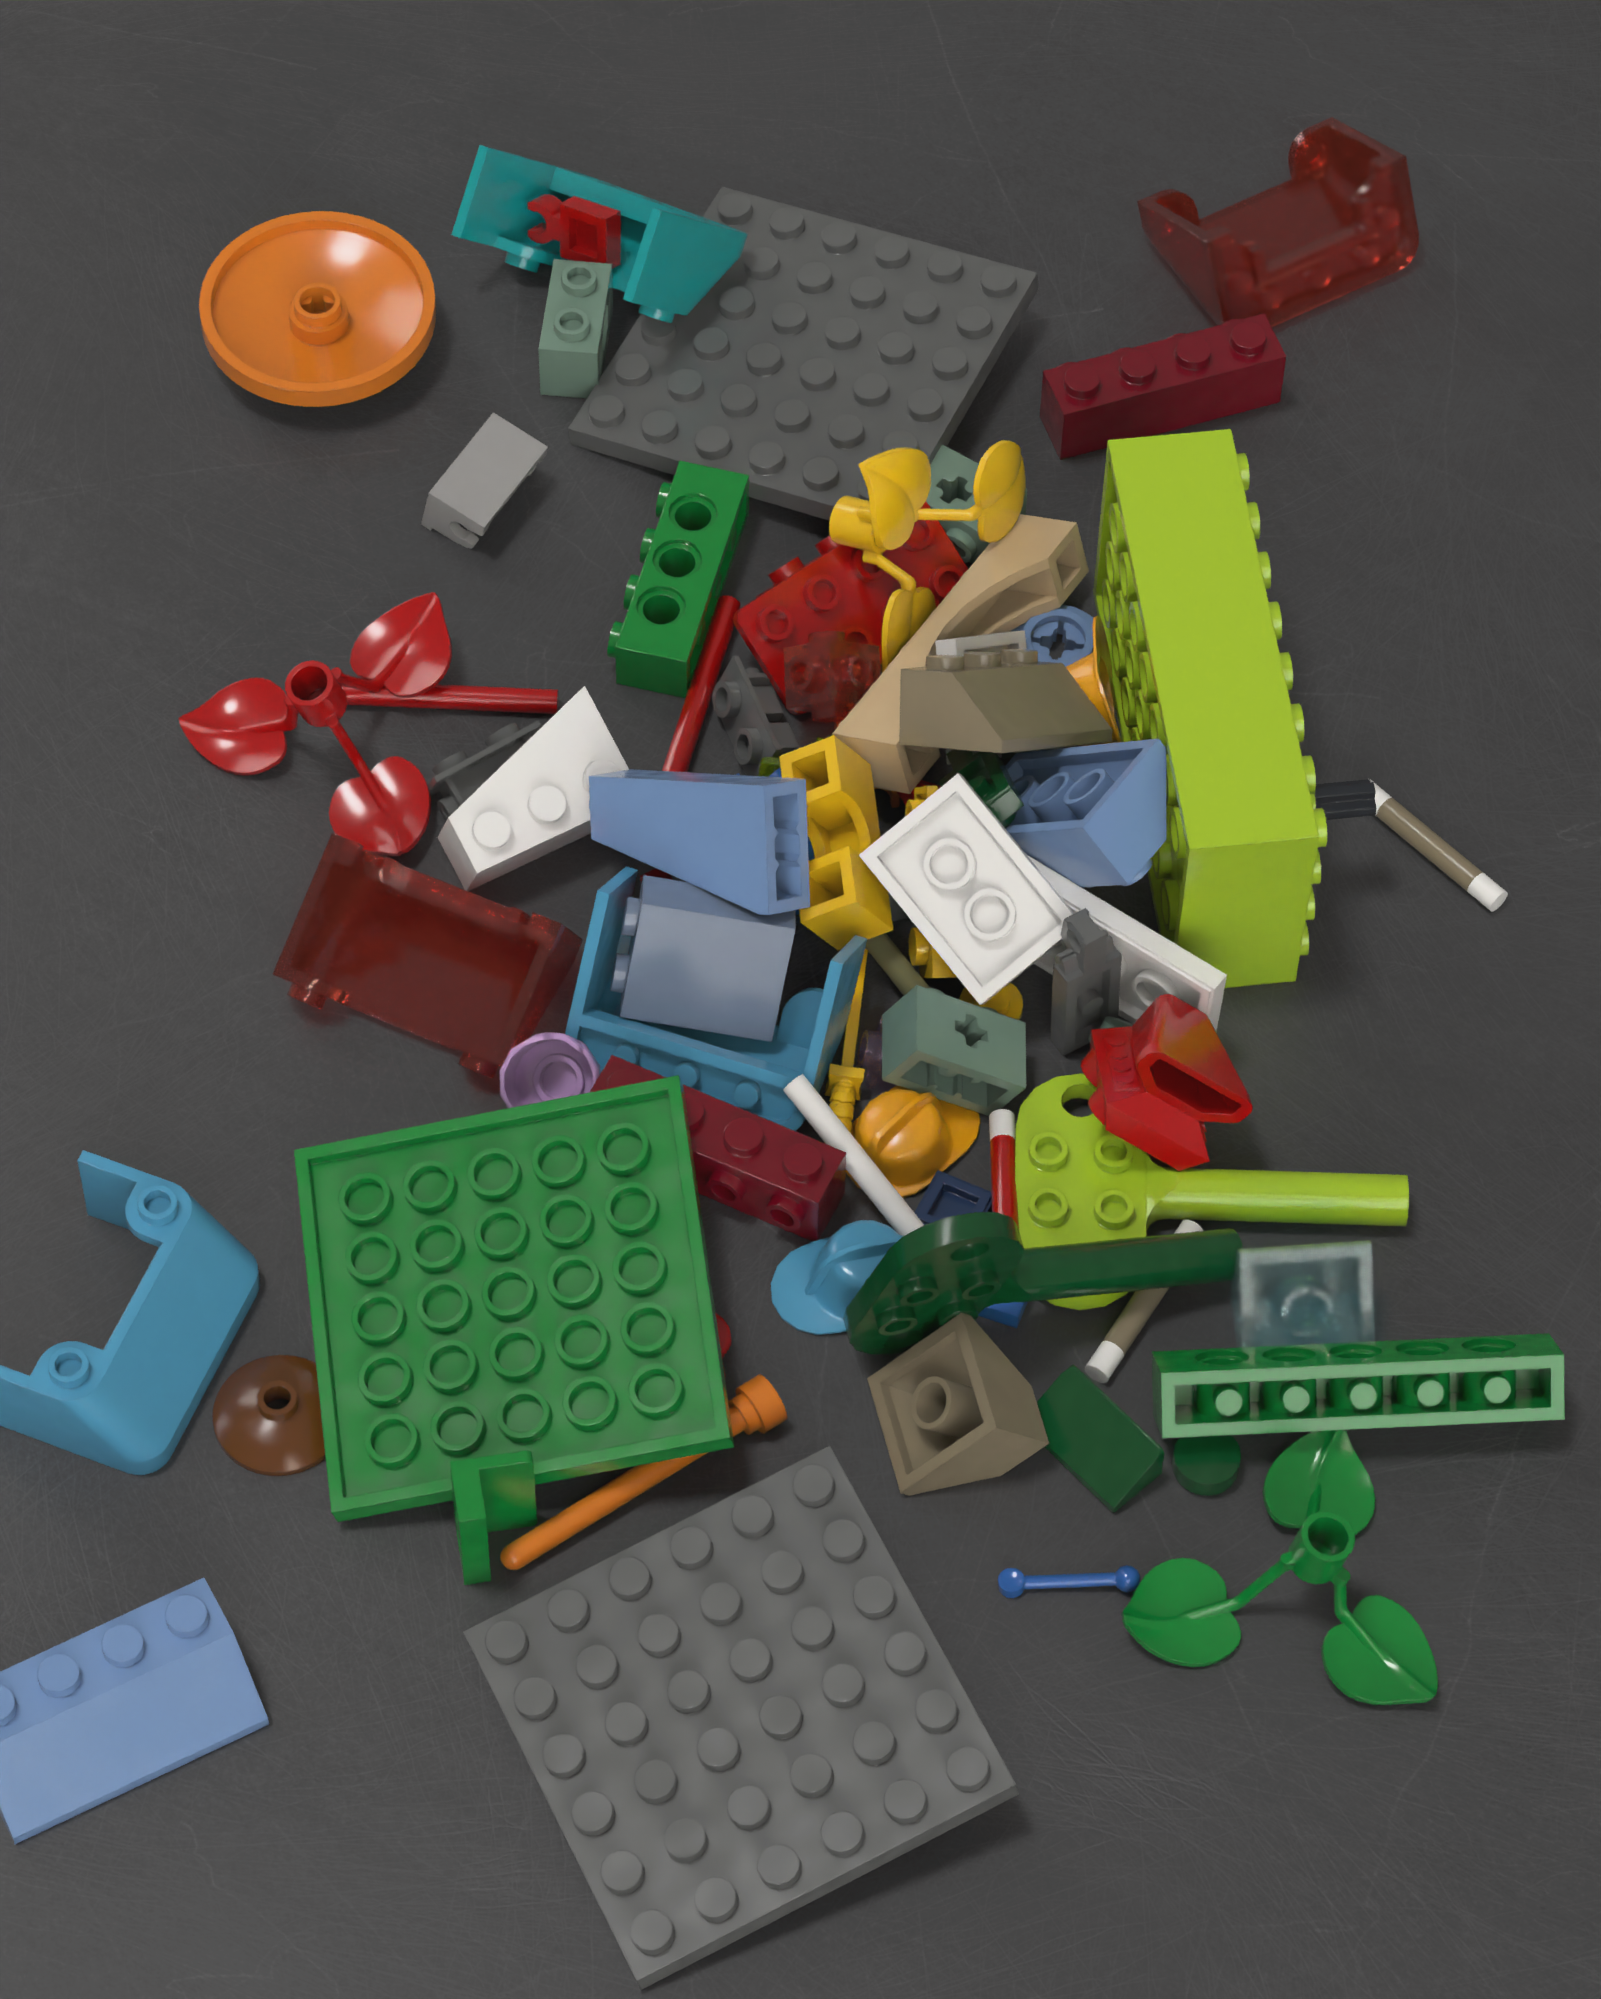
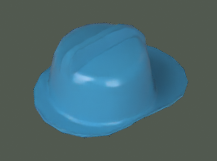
[771,1220,903,1335]

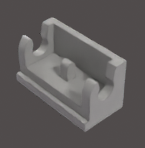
[421,412,548,549]

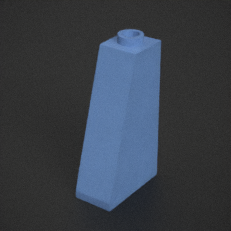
[589,769,810,915]

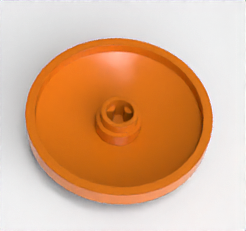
[199,211,436,407]

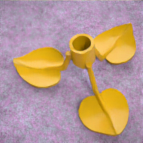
[829,440,1026,673]

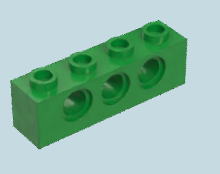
[607,460,749,698]

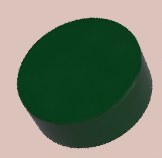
[1172,1435,1241,1496]

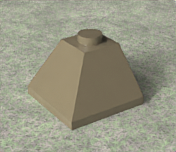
[867,1313,1049,1496]

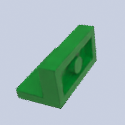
[450,1450,537,1585]

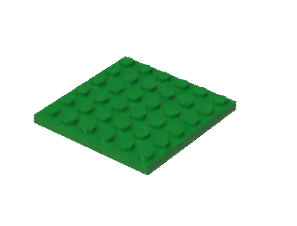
[294,1075,734,1522]

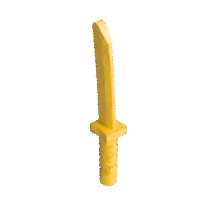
[824,948,868,1143]

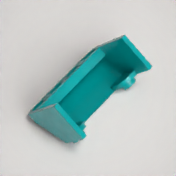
[451,145,748,323]

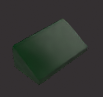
[1037,1365,1165,1513]

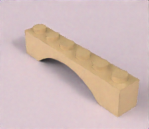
[832,514,1089,794]

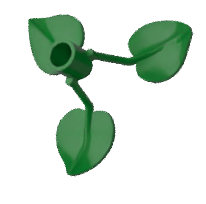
[1121,1430,1438,1705]

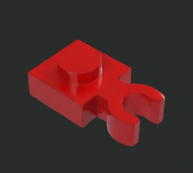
[528,194,621,269]

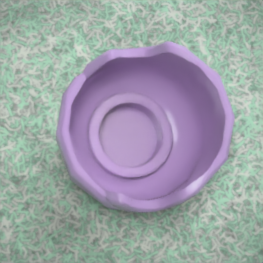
[500,1032,601,1108]

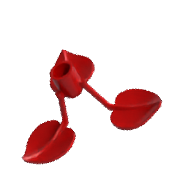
[179,592,452,856]

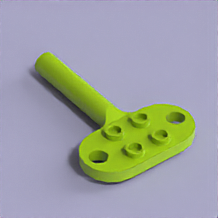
[1015,1073,1409,1310]

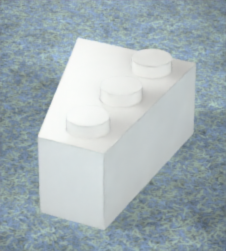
[438,686,629,892]

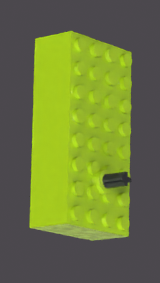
[1093,429,1377,988]

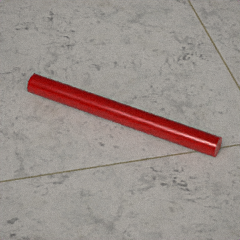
[662,595,741,772]
[342,684,559,714]

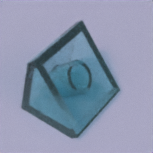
[1230,1241,1375,1347]

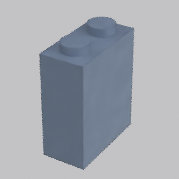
[610,875,796,1042]

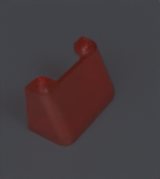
[1137,117,1419,327]
[273,833,583,1079]

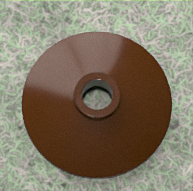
[212,1355,326,1476]

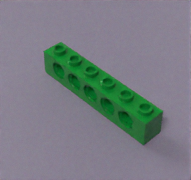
[1152,1333,1565,1438]

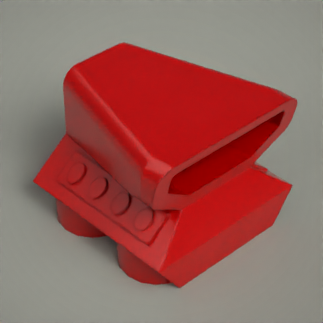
[1080,994,1253,1171]

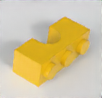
[779,735,893,950]

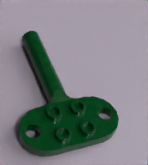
[843,1212,1244,1354]

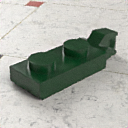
[938,749,1024,828]

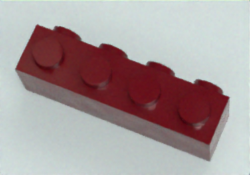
[1040,313,1286,460]
[590,1055,846,1242]

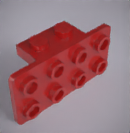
[733,501,968,716]

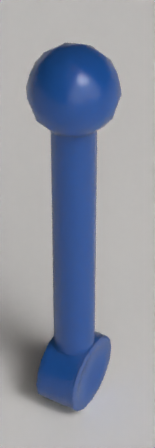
[998,1565,1141,1598]

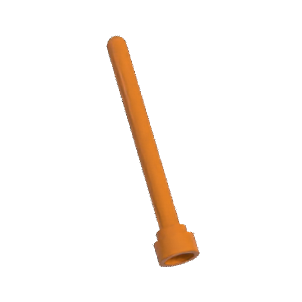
[500,1374,788,1570]

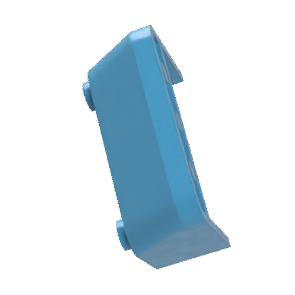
[565,866,867,1131]
[0,1150,260,1475]

